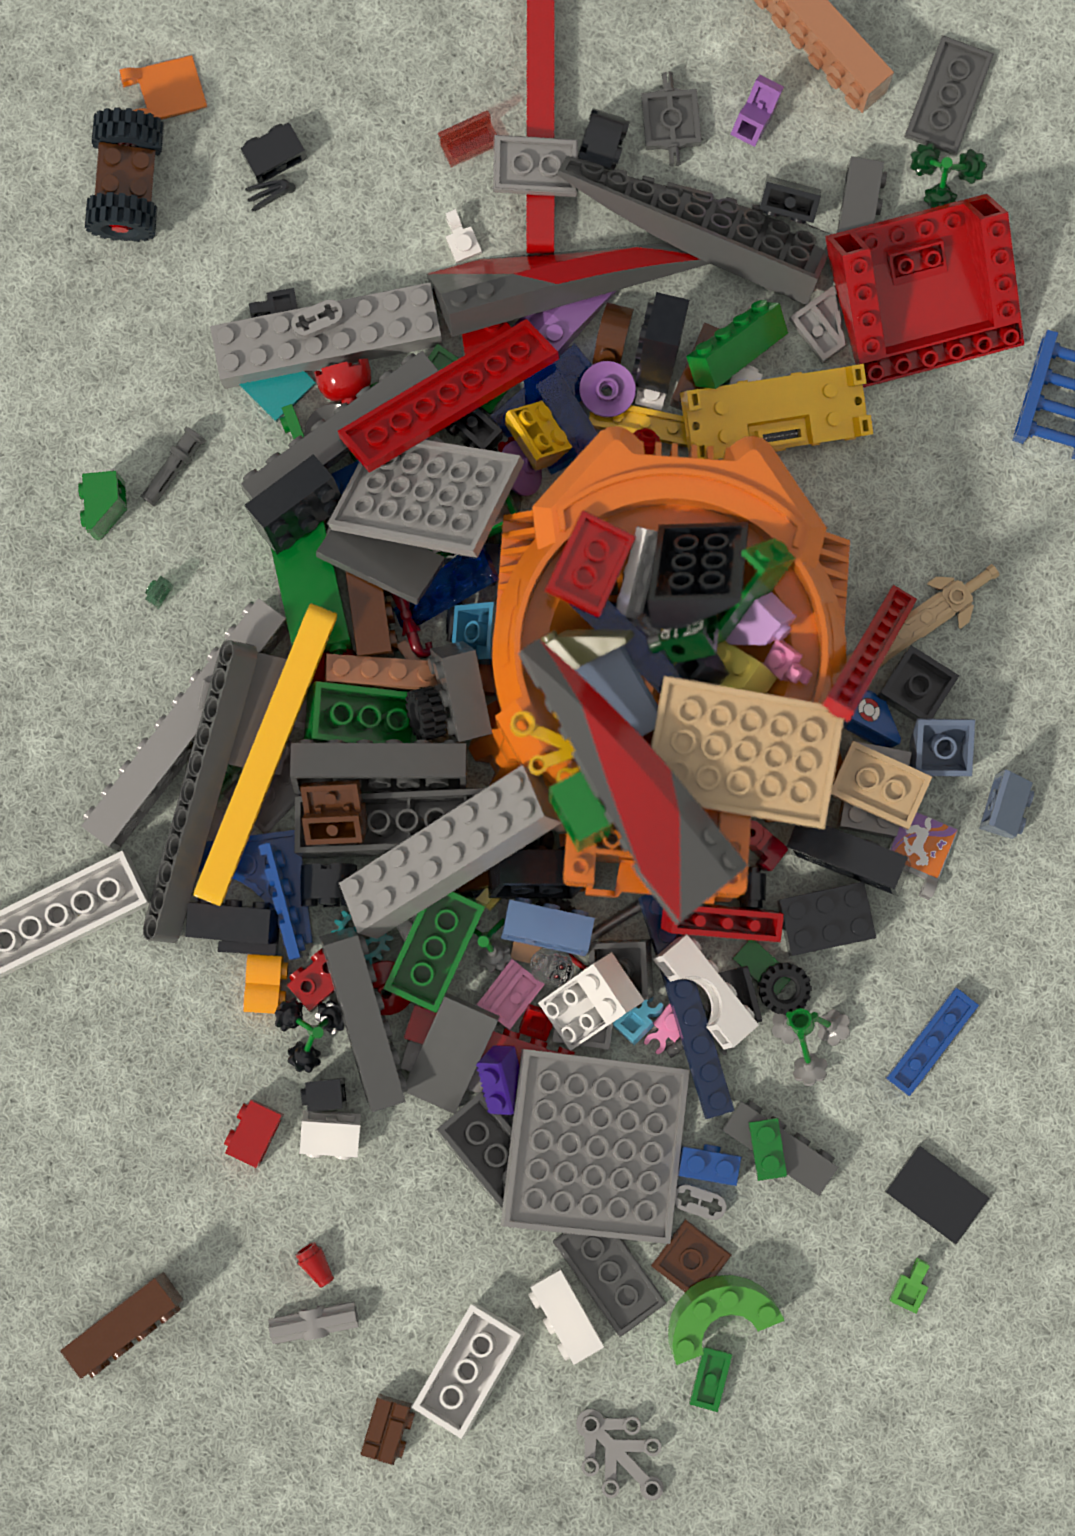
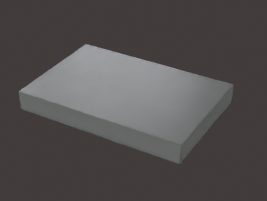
[493,135,578,197]

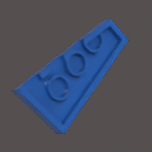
[258,843,306,960]

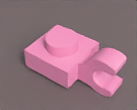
[763,639,812,684]

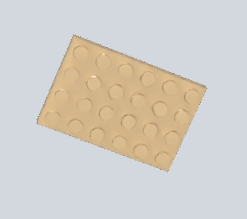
[651,676,844,829]

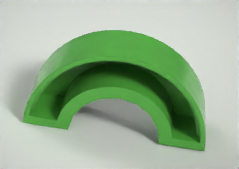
[668,1275,785,1365]

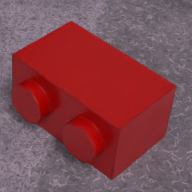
[224,1099,284,1168]

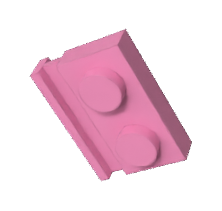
[477,959,545,1030]

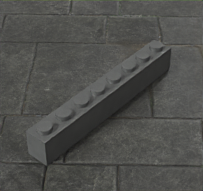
[241,351,438,500]

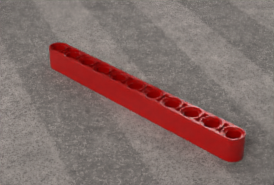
[526,0,554,254]

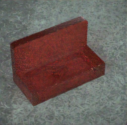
[438,110,497,167]

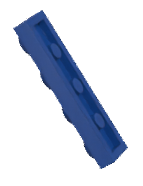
[886,987,979,1096]

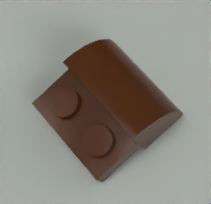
[300,780,367,845]

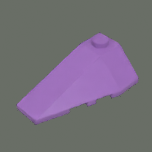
[514,290,617,357]

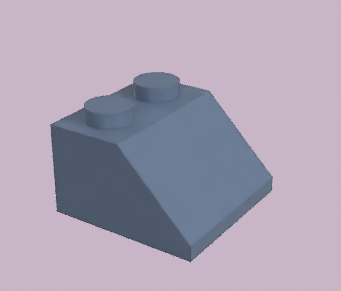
[909,718,975,776]
[979,770,1034,839]

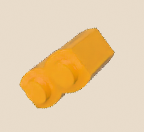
[243,954,289,1014]

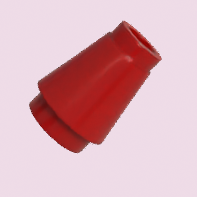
[295,1242,334,1288]

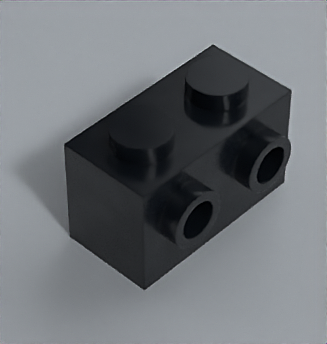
[759,175,821,224]
[445,408,503,451]

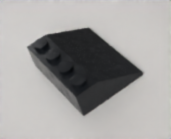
[648,522,749,630]

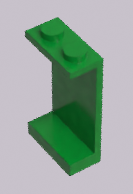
[717,538,795,644]

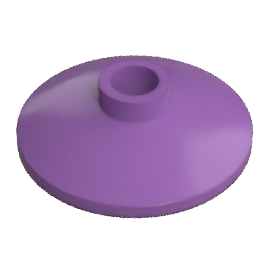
[579,361,636,417]
[502,441,542,496]

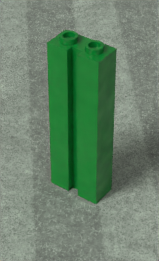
[271,521,353,655]

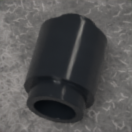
[737,867,766,908]

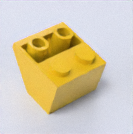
[505,401,573,471]

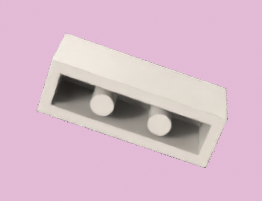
[528,1267,604,1365]

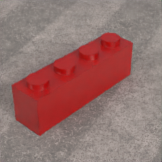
[661,904,784,942]

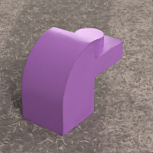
[730,74,784,147]

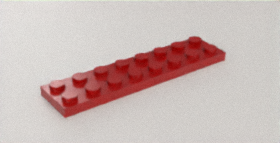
[338,319,559,473]

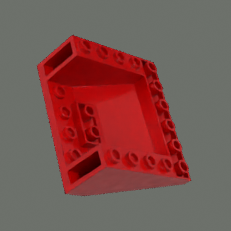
[825,194,1024,388]

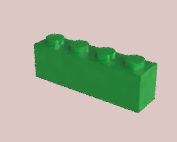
[686,300,788,389]

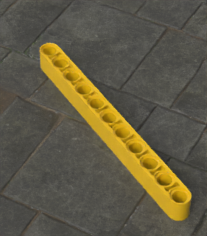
[193,603,338,907]

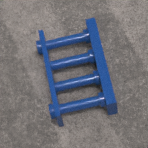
[1012,329,1075,459]

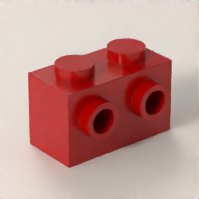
[287,948,335,1012]

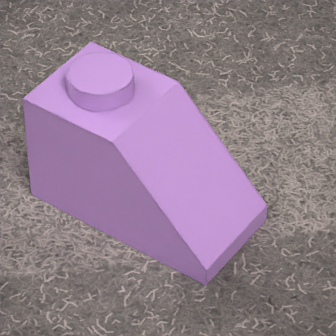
[726,592,796,645]

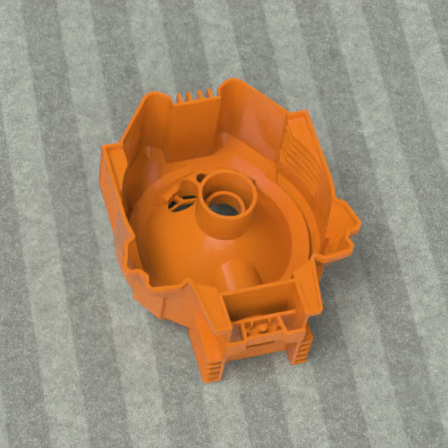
[468,426,850,905]

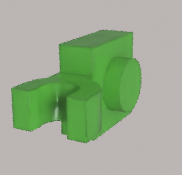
[889,1258,930,1314]

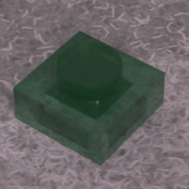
[145,576,173,609]

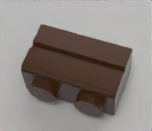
[360,1394,415,1465]

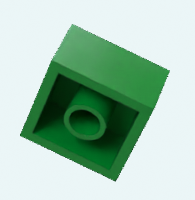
[549,771,613,852]

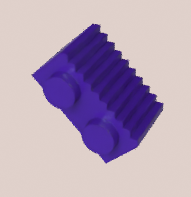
[476,1045,519,1115]

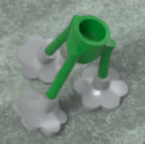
[771,1008,850,1086]

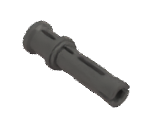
[140,426,206,507]

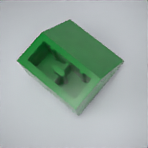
[78,471,127,540]

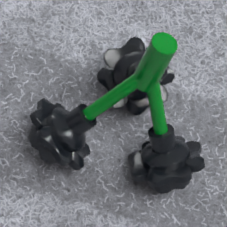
[275,998,345,1073]

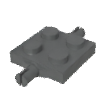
[641,72,701,167]

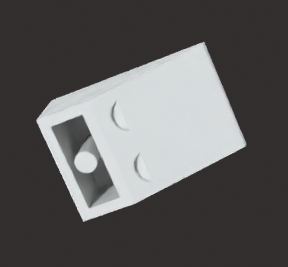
[538,952,644,1051]

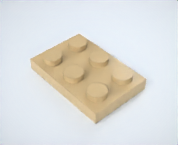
[830,741,932,830]

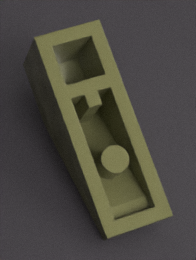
[540,629,635,670]

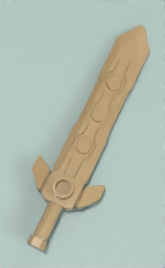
[846,564,1000,668]

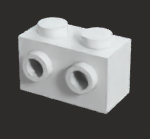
[299,1110,361,1160]

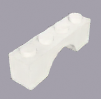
[653,935,759,1049]

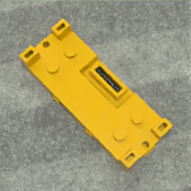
[680,364,873,459]

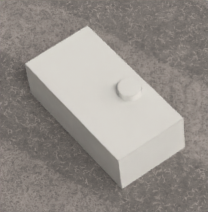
[412,1303,525,1439]

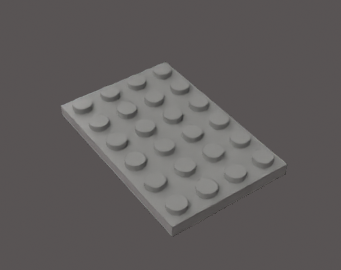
[327,440,524,558]

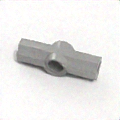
[268,1301,359,1344]

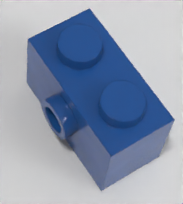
[678,1144,741,1186]

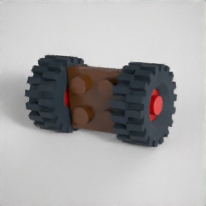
[85,107,164,242]

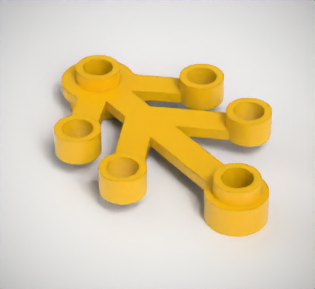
[510,711,581,783]

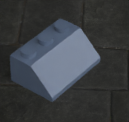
[575,645,658,737]

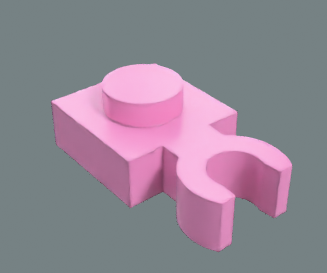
[644,1003,680,1054]

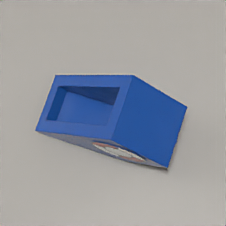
[842,690,901,748]

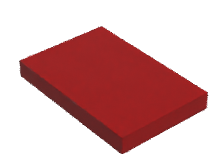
[544,510,636,618]

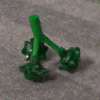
[910,143,987,208]

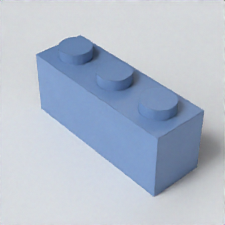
[501,897,595,956]

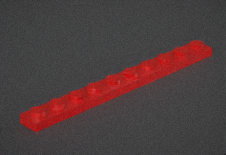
[822,584,917,721]

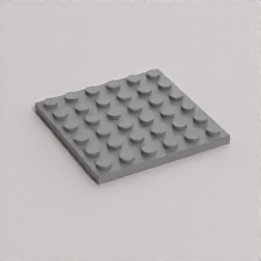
[500,1049,690,1244]

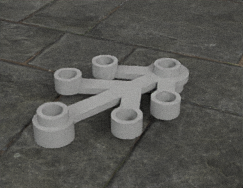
[576,1409,664,1501]

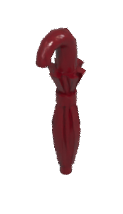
[391,593,433,658]

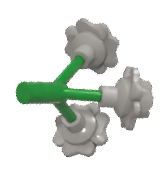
[472,898,515,973]

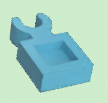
[613,997,664,1045]

